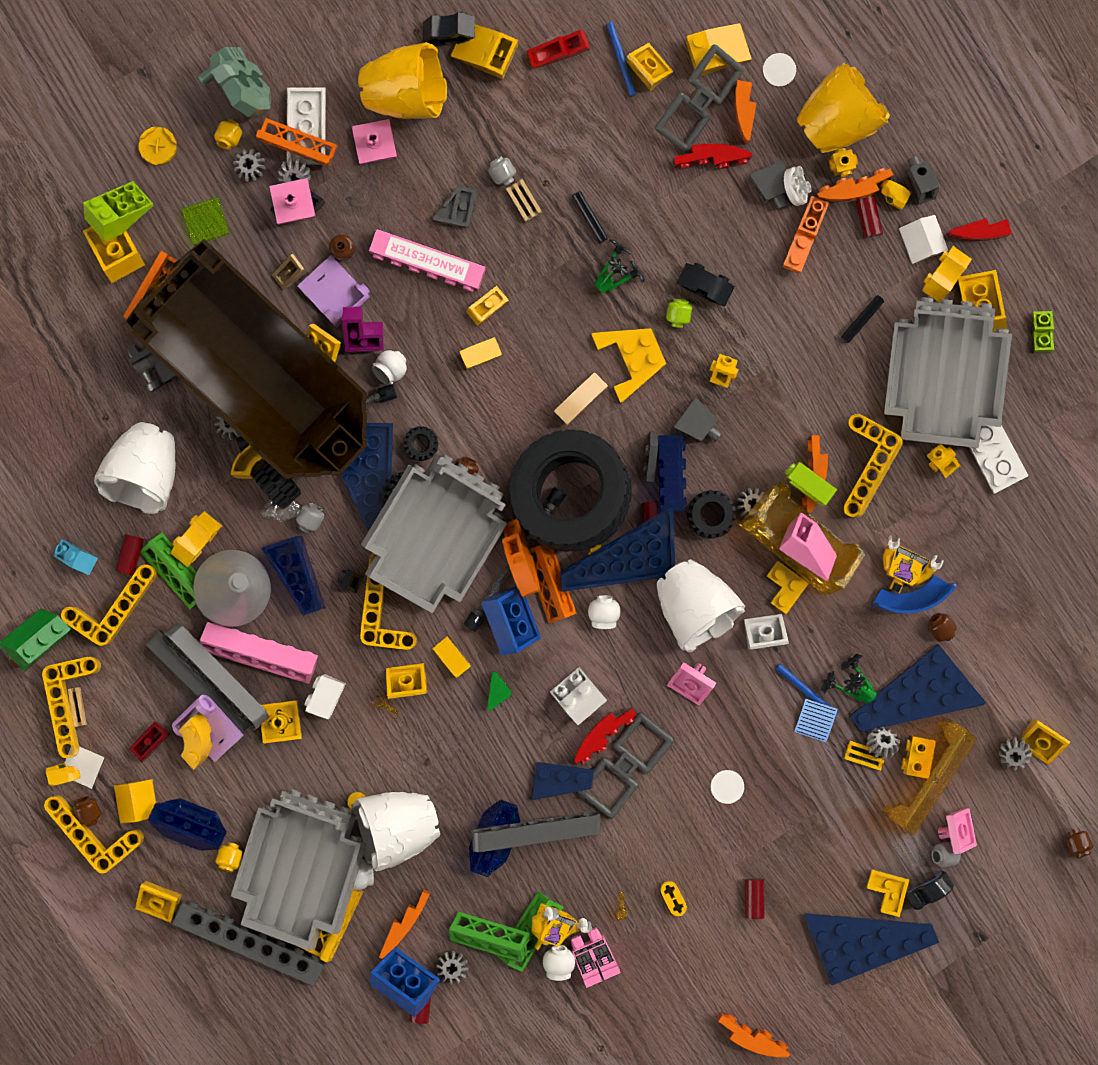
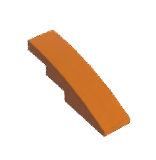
[379,889,431,959]

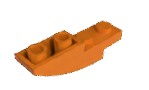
[815,168,893,202]
[782,196,829,274]
[802,435,828,513]
[502,519,540,597]
[717,1012,790,1057]

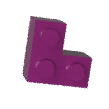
[342,306,384,352]

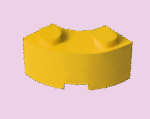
[922,246,972,303]
[231,444,265,479]
[170,511,222,567]
[178,712,212,770]

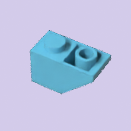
[53,539,98,575]

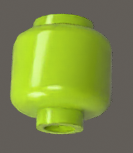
[666,299,693,328]

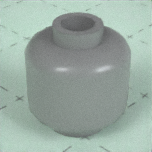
[488,156,516,186]
[296,503,324,533]
[931,841,961,868]

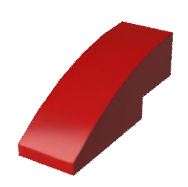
[527,30,590,69]
[947,218,1012,241]

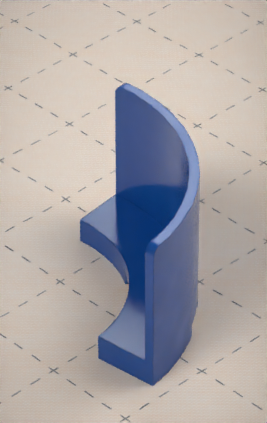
[871,575,957,613]

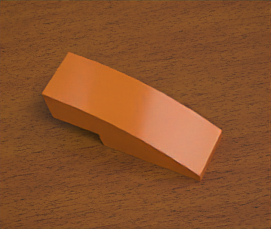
[734,80,756,144]

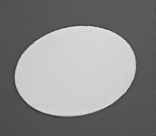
[763,53,796,86]
[711,770,744,804]

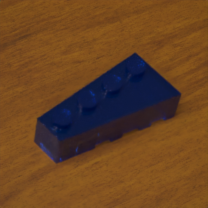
[658,435,687,513]
[261,536,326,615]

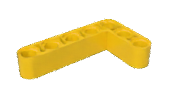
[844,414,903,518]
[360,553,417,650]
[61,565,157,646]
[42,657,101,758]
[44,795,144,873]

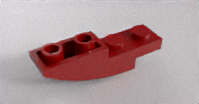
[673,143,752,169]
[574,708,636,764]

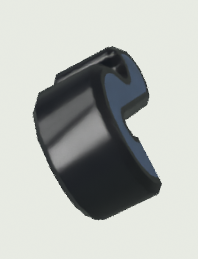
[906,871,954,910]

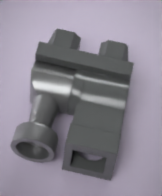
[127,344,178,392]

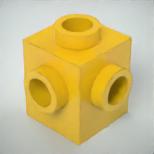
[829,148,858,177]
[709,354,739,388]
[927,444,960,478]

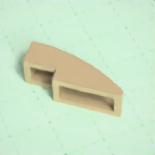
[554,372,608,426]

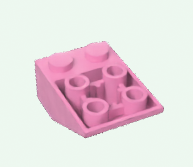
[779,513,837,581]

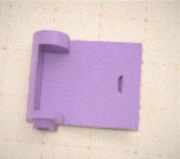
[298,255,371,328]
[172,695,244,762]

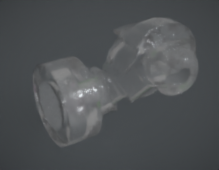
[260,500,301,521]

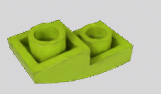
[1032,311,1054,353]

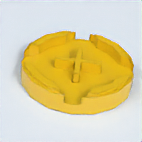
[138,127,177,165]

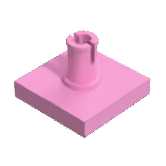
[352,119,397,165]
[269,178,316,225]
[667,662,716,706]
[938,808,977,854]

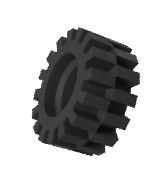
[403,426,439,461]

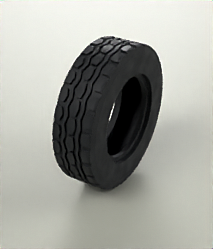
[509,429,632,552]

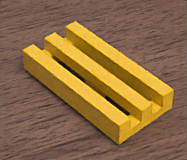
[844,740,884,771]

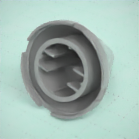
[193,550,271,627]

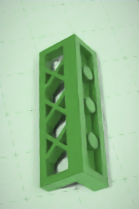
[140,533,197,609]
[497,891,563,972]
[449,912,530,963]

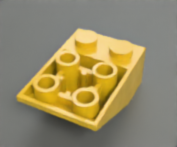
[451,24,518,80]

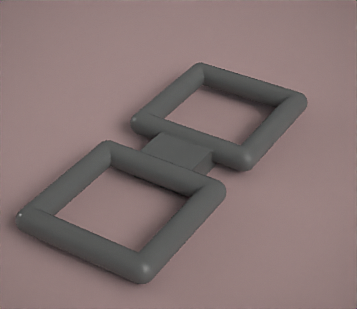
[655,44,744,152]
[577,712,674,819]

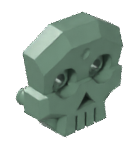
[198,47,271,117]

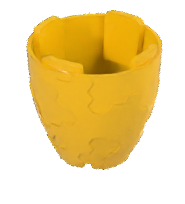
[358,42,447,119]
[797,63,890,153]

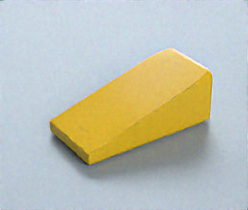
[466,286,509,326]
[459,337,502,370]
[432,636,471,678]

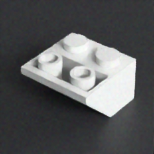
[550,667,607,725]
[304,674,346,719]

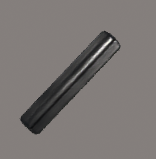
[572,191,608,243]
[841,295,884,343]

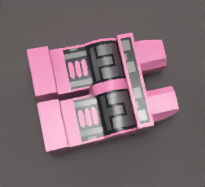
[571,927,621,988]

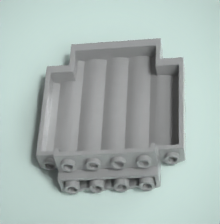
[884,297,1012,448]
[361,454,507,613]
[231,789,367,950]

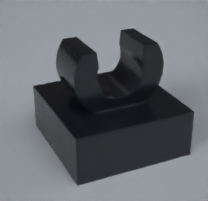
[338,569,364,593]

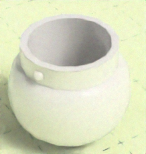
[372,350,407,385]
[588,595,620,629]
[353,858,374,891]
[543,945,575,981]

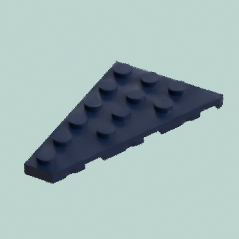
[341,423,393,531]
[560,508,675,592]
[849,644,986,732]
[803,913,939,985]

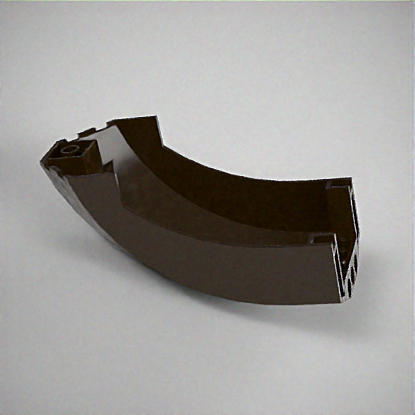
[123,239,367,479]

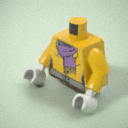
[882,535,944,593]
[531,903,592,952]

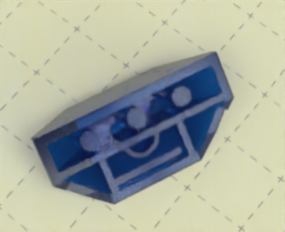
[147,798,227,851]
[469,799,520,877]

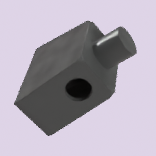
[907,156,940,205]
[749,160,788,209]
[674,398,722,442]

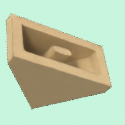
[272,254,307,290]

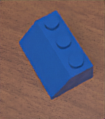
[481,586,541,655]
[370,947,440,1017]

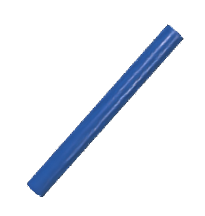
[606,22,637,97]
[775,663,839,717]

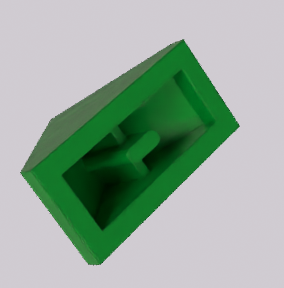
[487,671,513,710]

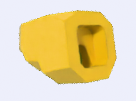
[880,179,911,210]
[46,763,81,786]

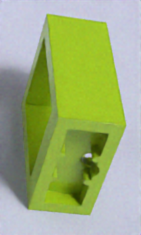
[785,462,837,507]

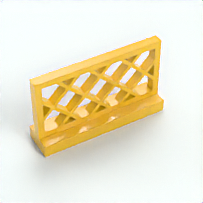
[298,890,364,962]

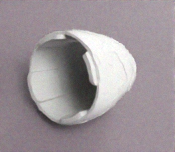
[94,422,176,514]
[657,559,745,652]
[352,792,440,872]

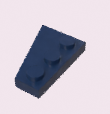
[532,762,594,800]

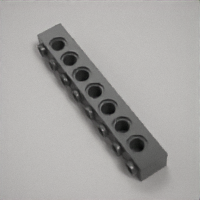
[173,900,325,986]

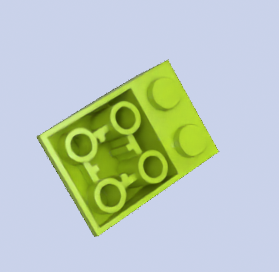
[83,181,153,242]

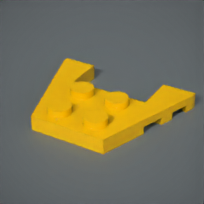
[591,328,666,403]

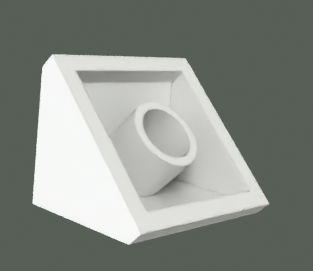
[899,215,948,264]
[744,614,789,649]

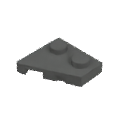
[433,186,477,228]
[643,432,658,482]

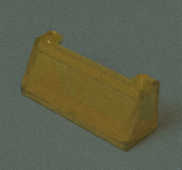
[740,481,866,596]
[881,717,977,835]

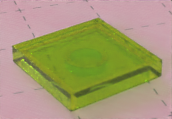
[182,197,230,246]

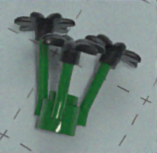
[594,239,645,294]
[821,653,877,704]

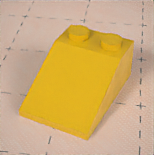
[685,23,752,77]
[83,227,145,283]
[958,270,1007,332]

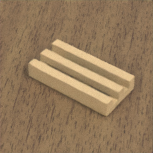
[506,179,542,222]
[60,687,87,728]

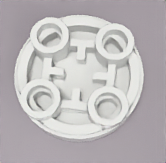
[784,166,811,206]

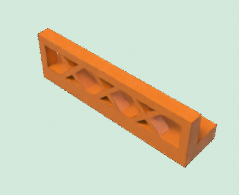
[256,118,338,167]
[123,251,177,319]
[528,545,577,623]

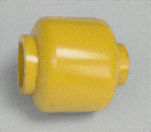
[214,120,242,150]
[215,842,243,872]

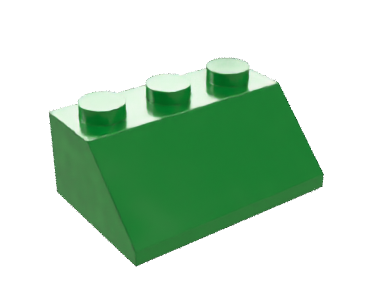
[0,608,71,672]

